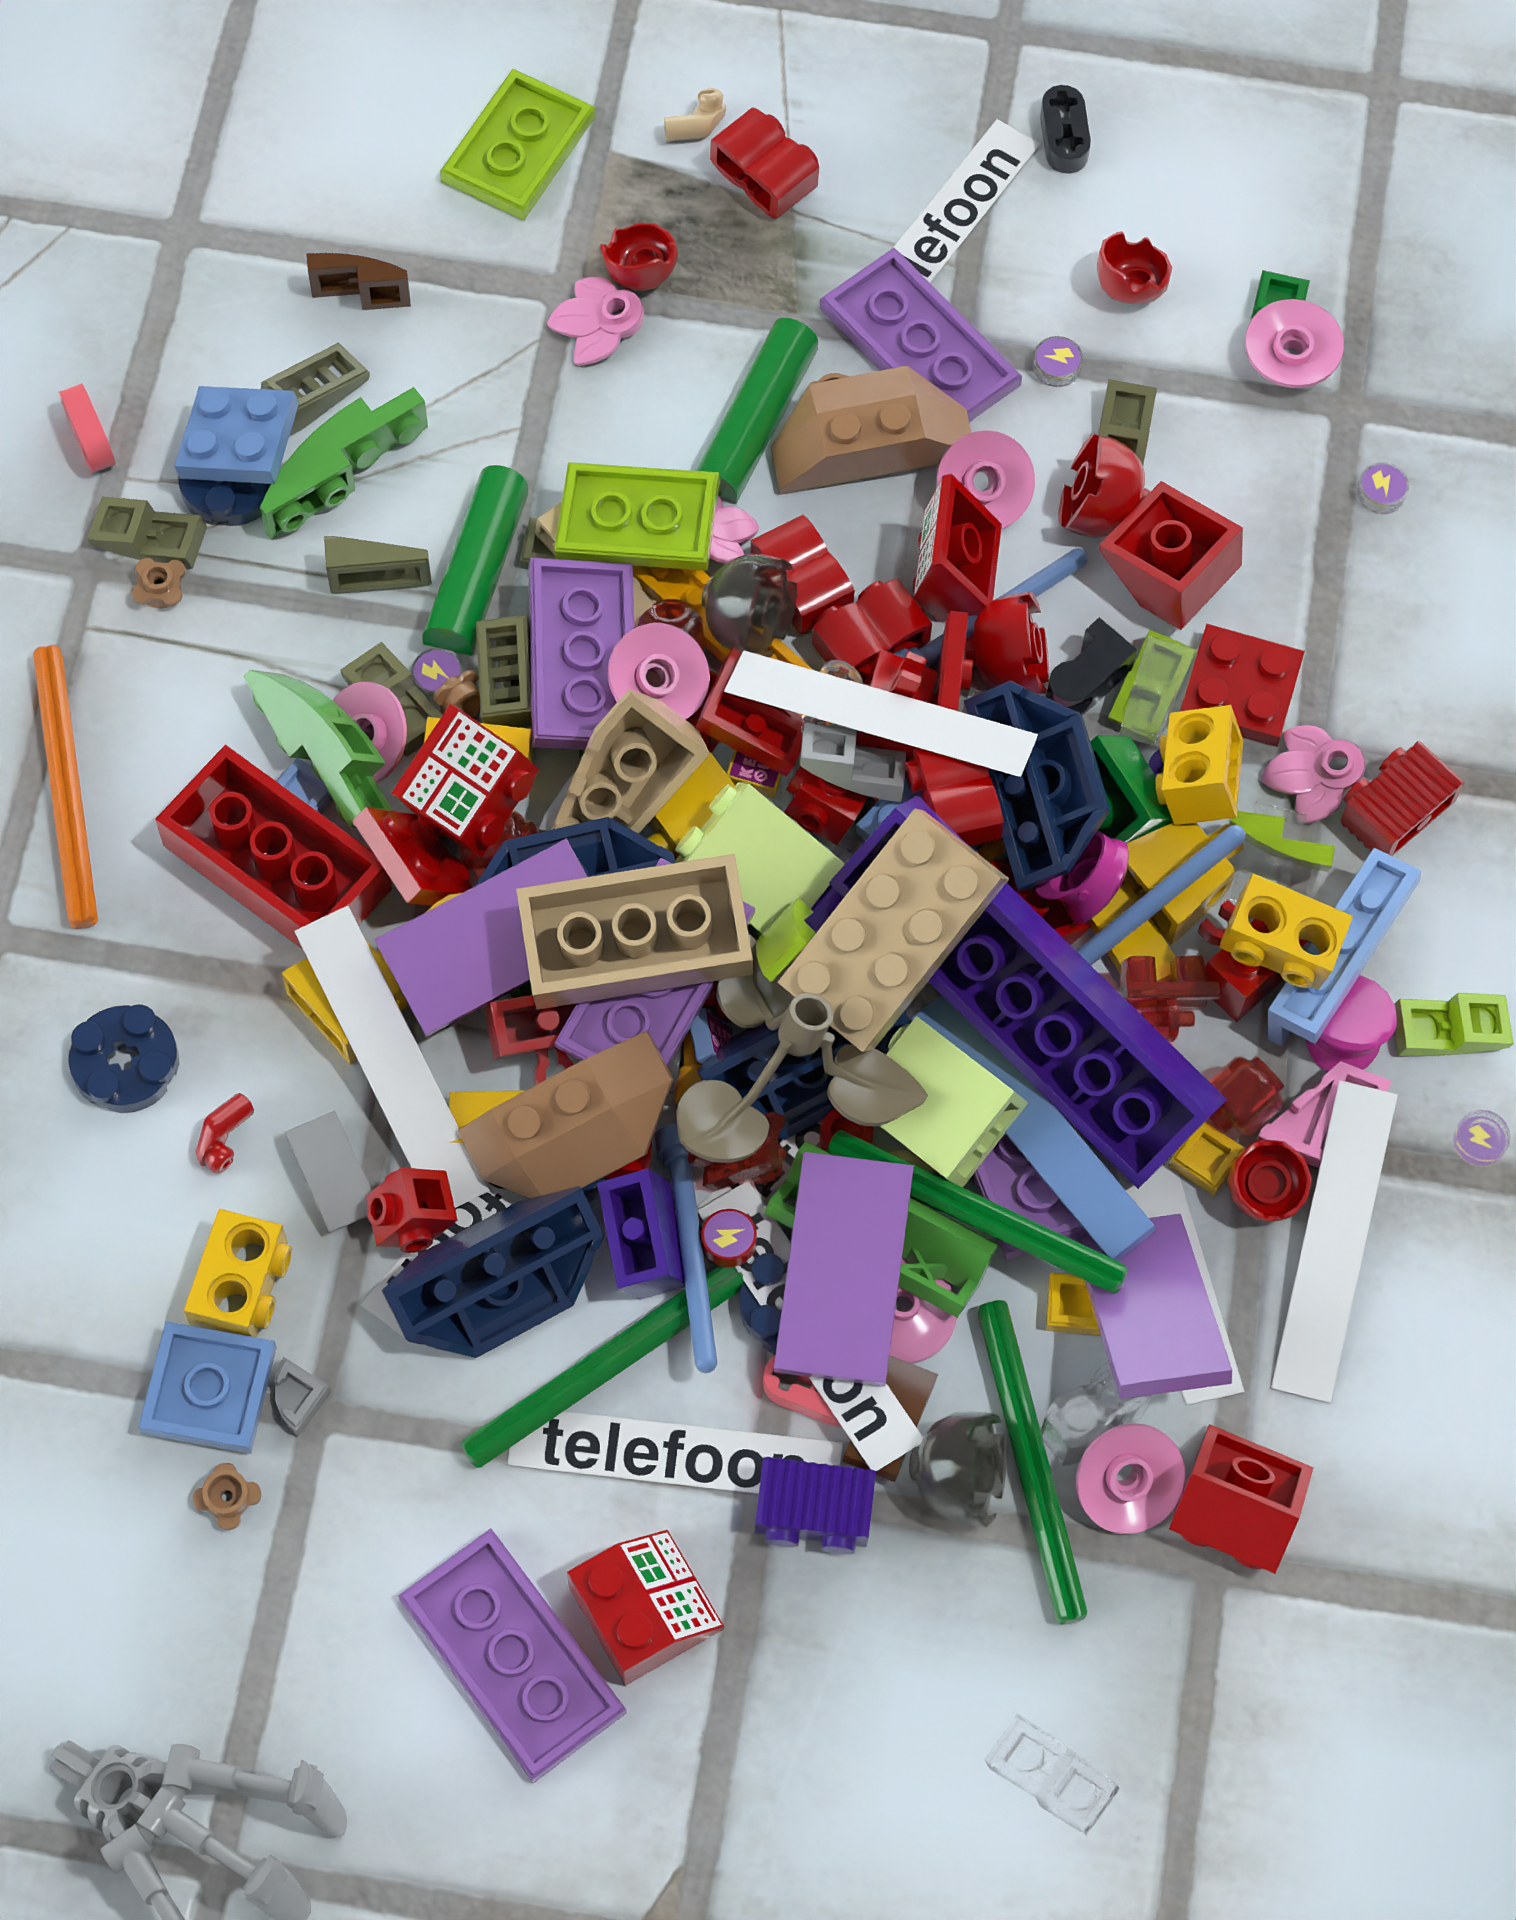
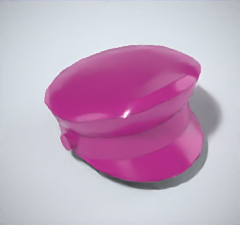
[1034,831,1129,925]
[1305,975,1397,1072]

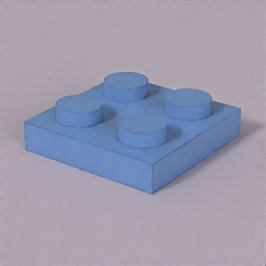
[174,386,299,484]
[138,1321,277,1454]

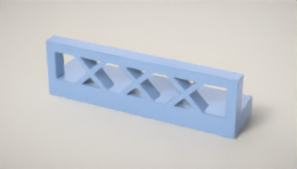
[1268,848,1421,1047]

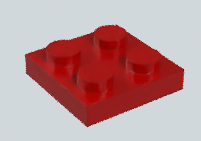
[1180,623,1305,747]
[352,807,473,906]

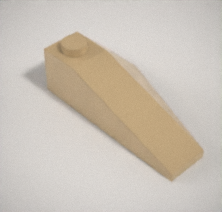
[551,689,710,834]

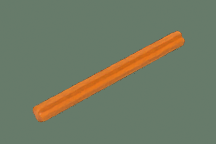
[33,645,98,929]

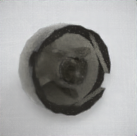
[702,553,797,658]
[909,1411,1007,1527]

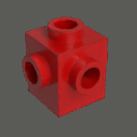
[784,766,868,846]
[366,1168,458,1253]

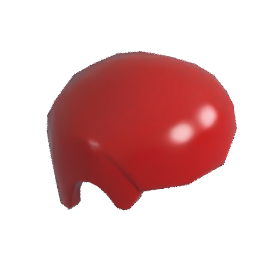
[600,223,678,292]
[1097,231,1173,304]
[1227,1140,1312,1222]

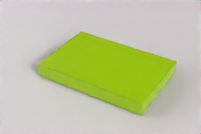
[440,68,596,221]
[554,462,720,571]

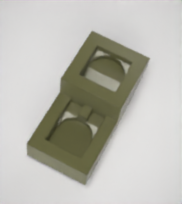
[1098,379,1157,465]
[87,496,207,569]
[340,642,442,757]

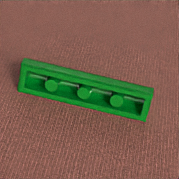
[695,318,818,503]
[422,465,528,656]

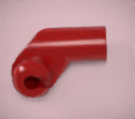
[195,1093,254,1173]

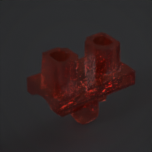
[1116,955,1220,1042]
[688,1111,786,1191]

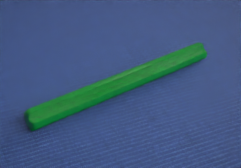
[827,1130,1128,1293]
[461,1266,744,1468]
[978,1300,1088,1625]

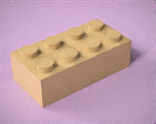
[778,808,1009,1052]
[516,854,753,1010]

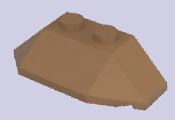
[771,366,972,495]
[458,1030,674,1198]

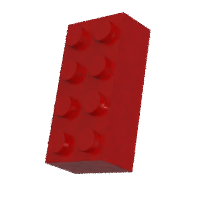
[155,744,392,950]

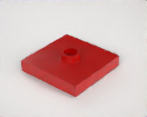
[937,611,973,711]

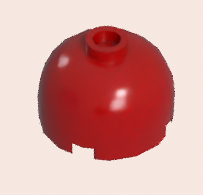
[1058,434,1150,538]
[965,592,1049,694]

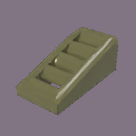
[261,342,370,436]
[324,536,432,594]
[476,615,532,728]

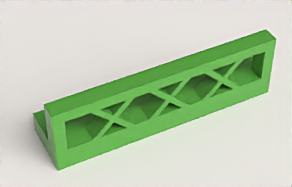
[764,1141,999,1318]

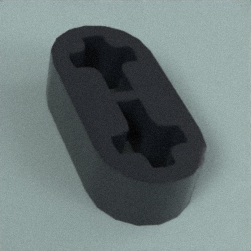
[1040,85,1091,174]

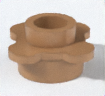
[132,558,186,609]
[433,670,480,718]
[193,1463,262,1530]

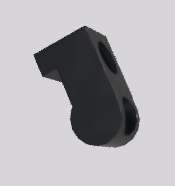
[1046,617,1137,716]

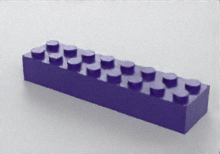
[829,796,1227,1189]

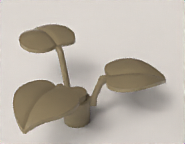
[676,935,928,1163]

